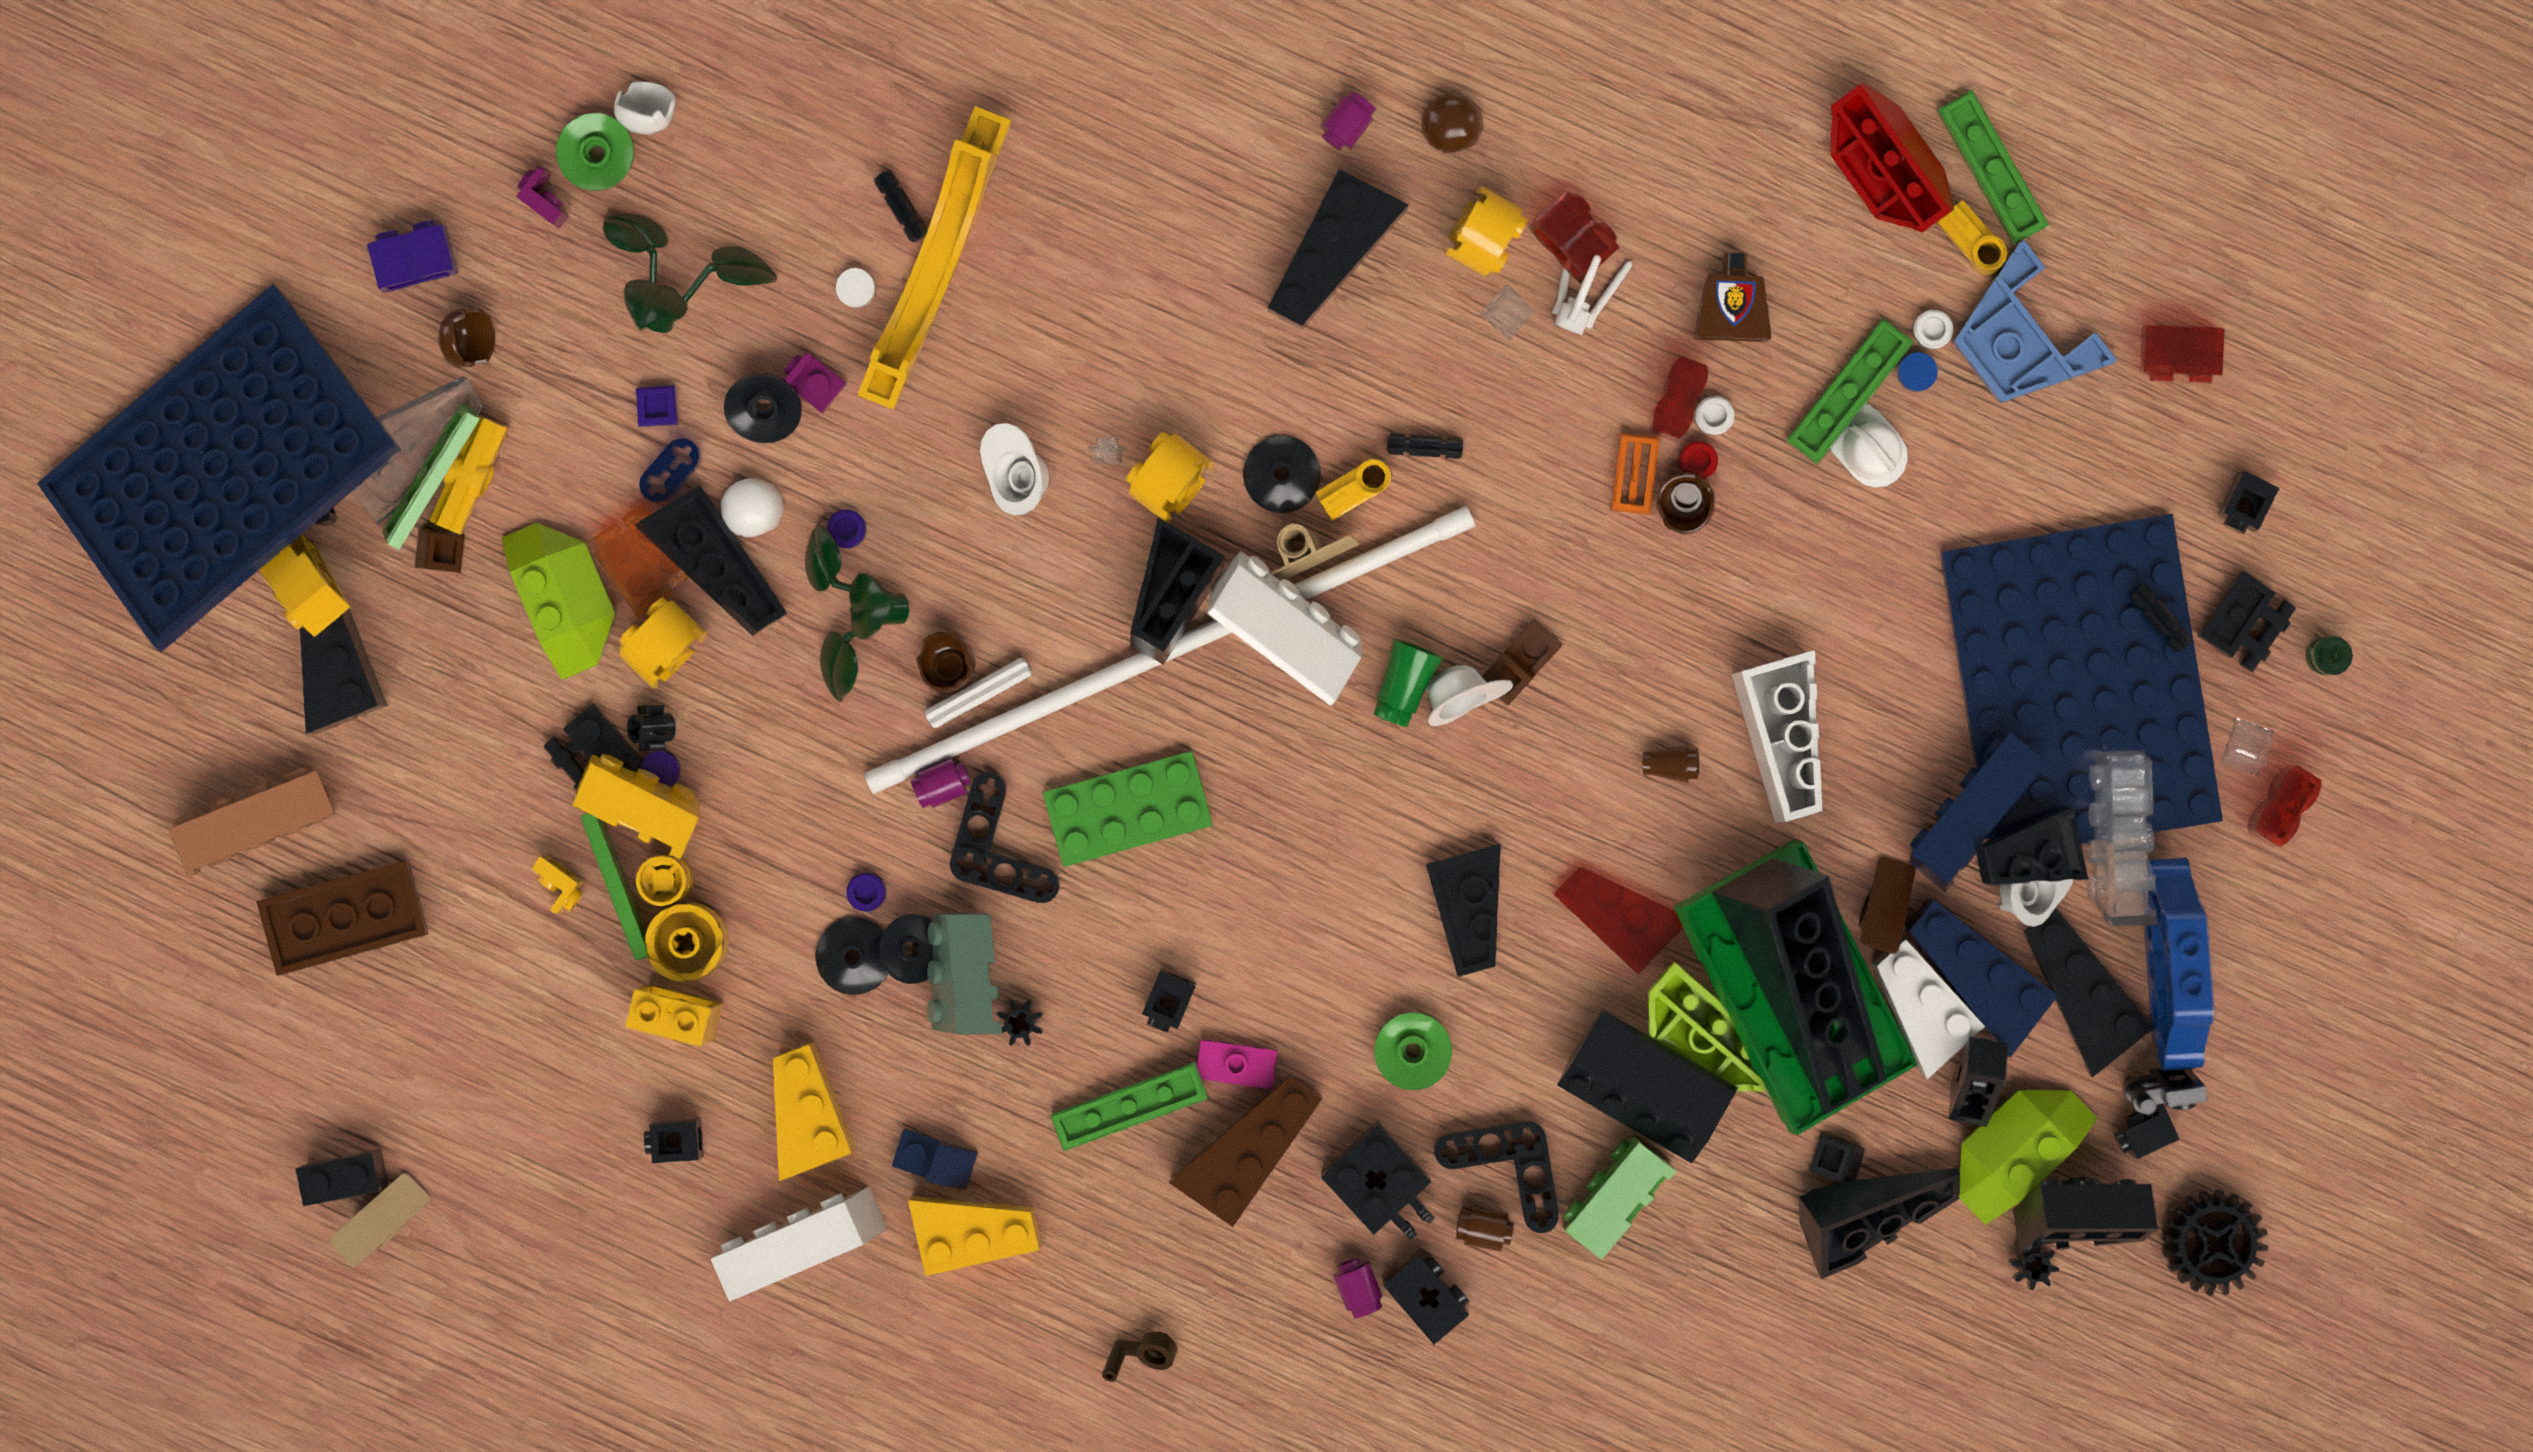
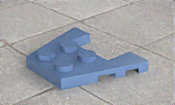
[1952,240,2117,403]

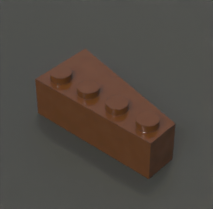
[1169,1073,1322,1227]

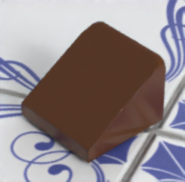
[415,530,465,573]

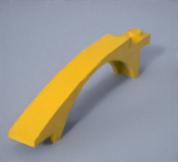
[857,106,1012,410]

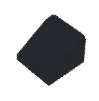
[1809,1134,1865,1182]

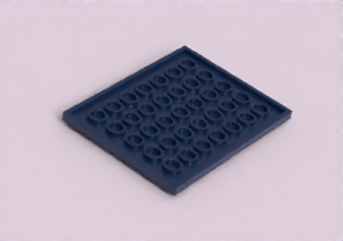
[37,284,402,652]
[1940,514,2223,844]

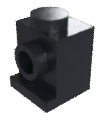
[2218,471,2279,535]
[1142,969,1197,1032]
[2113,1103,2180,1159]
[644,1118,704,1163]

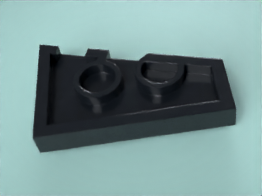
[1974,805,2089,885]
[1426,843,1501,977]

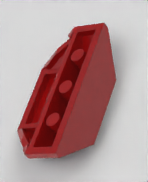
[1831,82,1954,233]

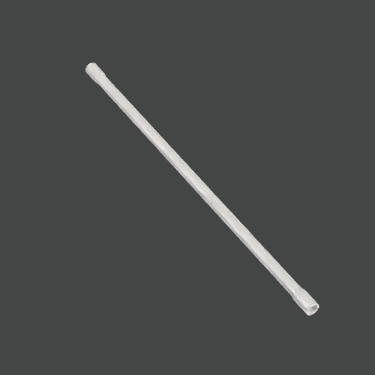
[864,505,1476,794]

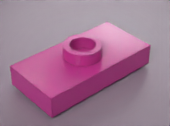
[1197,1039,1278,1089]

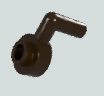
[1102,1332,1178,1382]

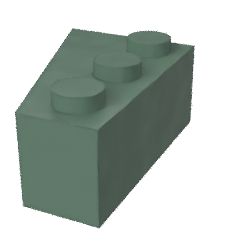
[927,913,1002,1035]

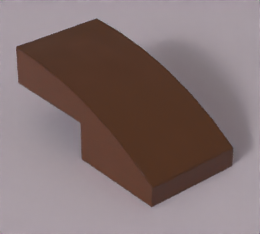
[1482,618,1563,706]

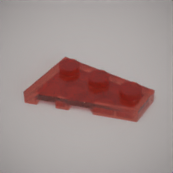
[1553,866,1683,975]

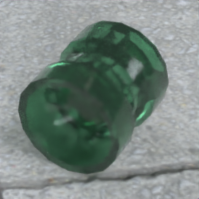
[2305,636,2353,676]

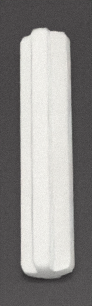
[925,658,1032,728]

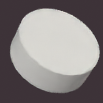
[836,268,876,308]
[1913,310,1953,350]
[1694,396,1734,436]

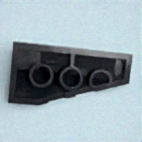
[1799,1168,1960,1279]

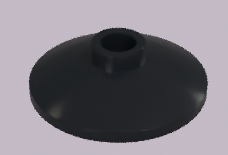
[724,373,802,443]
[1243,436,1321,513]
[815,917,888,995]

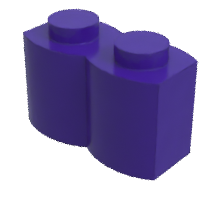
[367,220,459,293]

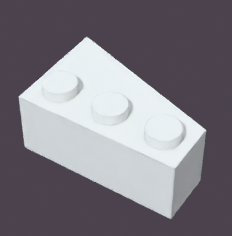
[1871,938,1985,1079]

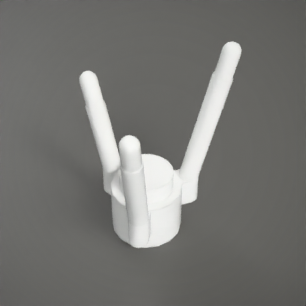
[1552,255,1633,335]

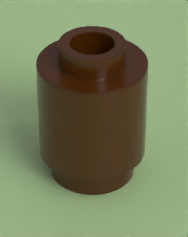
[1455,1206,1514,1252]

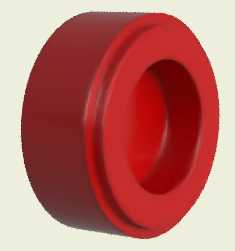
[1678,441,1718,479]

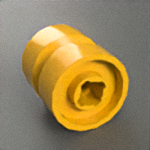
[636,854,694,906]

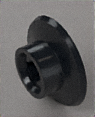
[879,914,933,984]

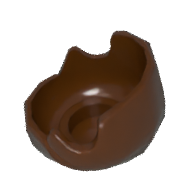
[1421,94,1484,153]
[438,308,495,367]
[1656,471,1716,535]
[916,631,976,693]

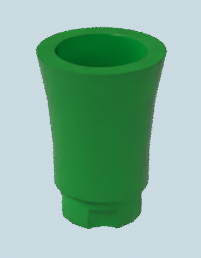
[1374,638,1443,727]

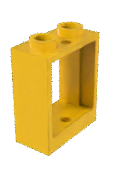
[625,984,723,1047]

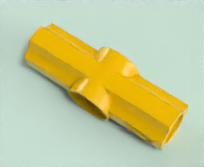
[429,415,509,535]

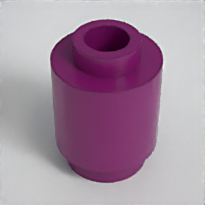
[1320,91,1376,151]
[911,758,971,808]
[1333,1257,1383,1318]

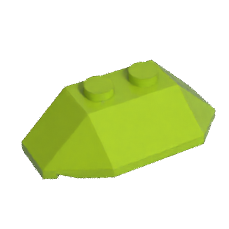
[501,523,616,680]
[1648,962,1766,1092]
[1959,1089,2098,1225]

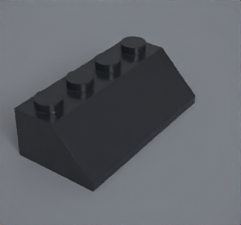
[1557,1009,1738,1164]

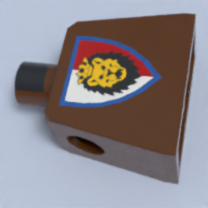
[1694,253,1771,342]

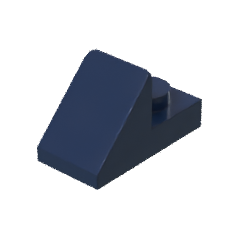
[892,1128,978,1190]

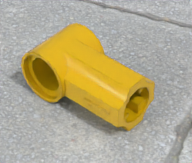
[1937,200,2007,275]
[1315,459,1392,521]

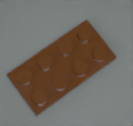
[256,860,429,976]

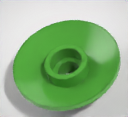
[556,113,634,191]
[1374,1012,1452,1090]

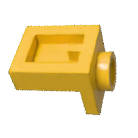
[531,854,585,915]

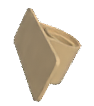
[1271,523,1359,581]
[329,1173,430,1267]

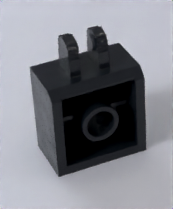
[1321,1121,1435,1240]

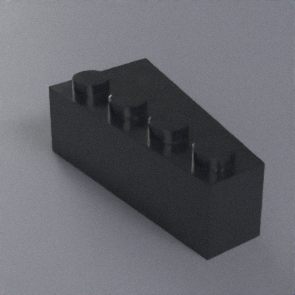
[1268,169,1408,330]

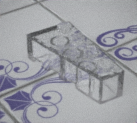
[2087,750,2156,927]

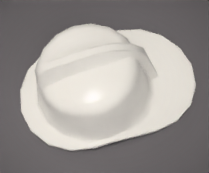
[1831,404,1908,488]
[980,423,1049,516]
[1426,665,1513,726]
[1998,879,2073,927]

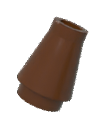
[1642,744,1699,783]

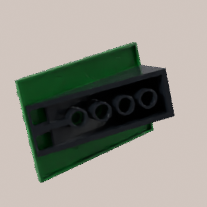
[1673,839,1918,1135]

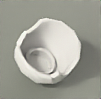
[614,81,676,135]
[720,478,784,537]

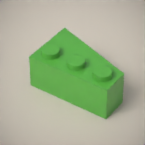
[1562,1136,1677,1260]

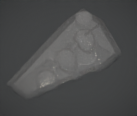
[351,376,484,524]

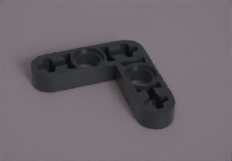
[950,772,1060,903]
[1434,1120,1559,1233]

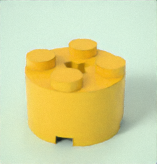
[1443,185,1528,277]
[1126,431,1214,523]
[619,597,707,689]
[645,902,729,982]

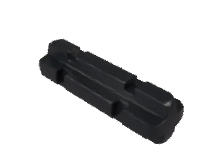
[874,170,928,243]
[1387,433,1463,459]
[2129,584,2192,653]

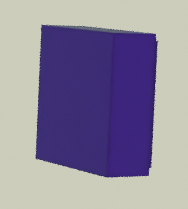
[636,386,679,427]

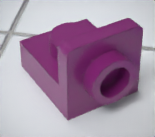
[516,166,568,229]
[784,352,847,414]

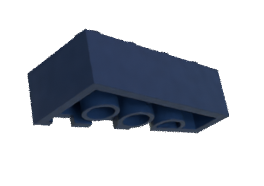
[1909,733,2048,892]
[1904,898,2058,1058]

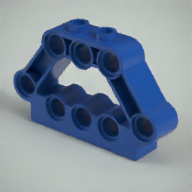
[2141,857,2214,1071]

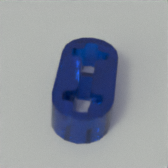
[639,438,702,503]

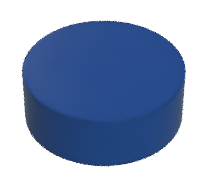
[1897,352,1938,392]

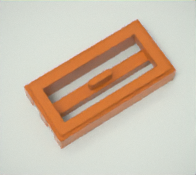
[1611,433,1659,515]

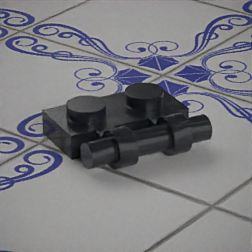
[2197,571,2296,673]
[543,704,643,790]
[2123,1068,2207,1114]

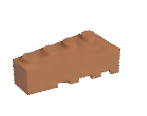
[168,767,334,877]

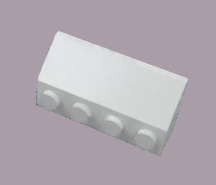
[1208,551,1362,706]

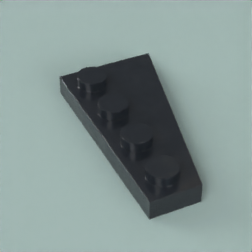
[635,486,787,636]
[2023,907,2153,1078]

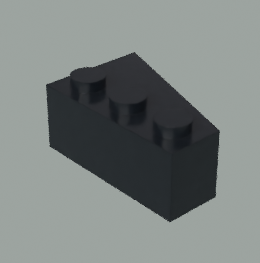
[1130,517,1225,665]
[300,609,388,734]
[2013,1179,2158,1254]

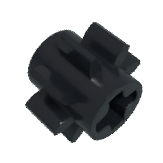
[627,705,676,751]
[997,999,1044,1046]
[2008,1245,2059,1290]

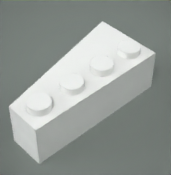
[1731,650,1822,823]
[711,1187,888,1302]

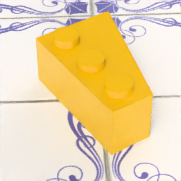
[259,534,350,637]
[572,754,700,860]
[773,1041,856,1181]
[908,1195,1042,1276]

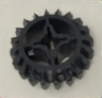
[2161,1189,2268,1296]

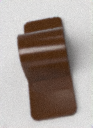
[1858,857,1916,954]

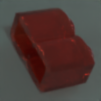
[1528,190,1620,284]
[2140,325,2225,384]
[1650,356,1708,442]
[2247,765,2322,847]

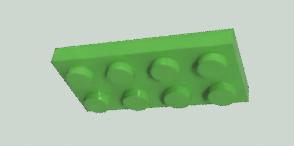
[1043,751,1213,867]

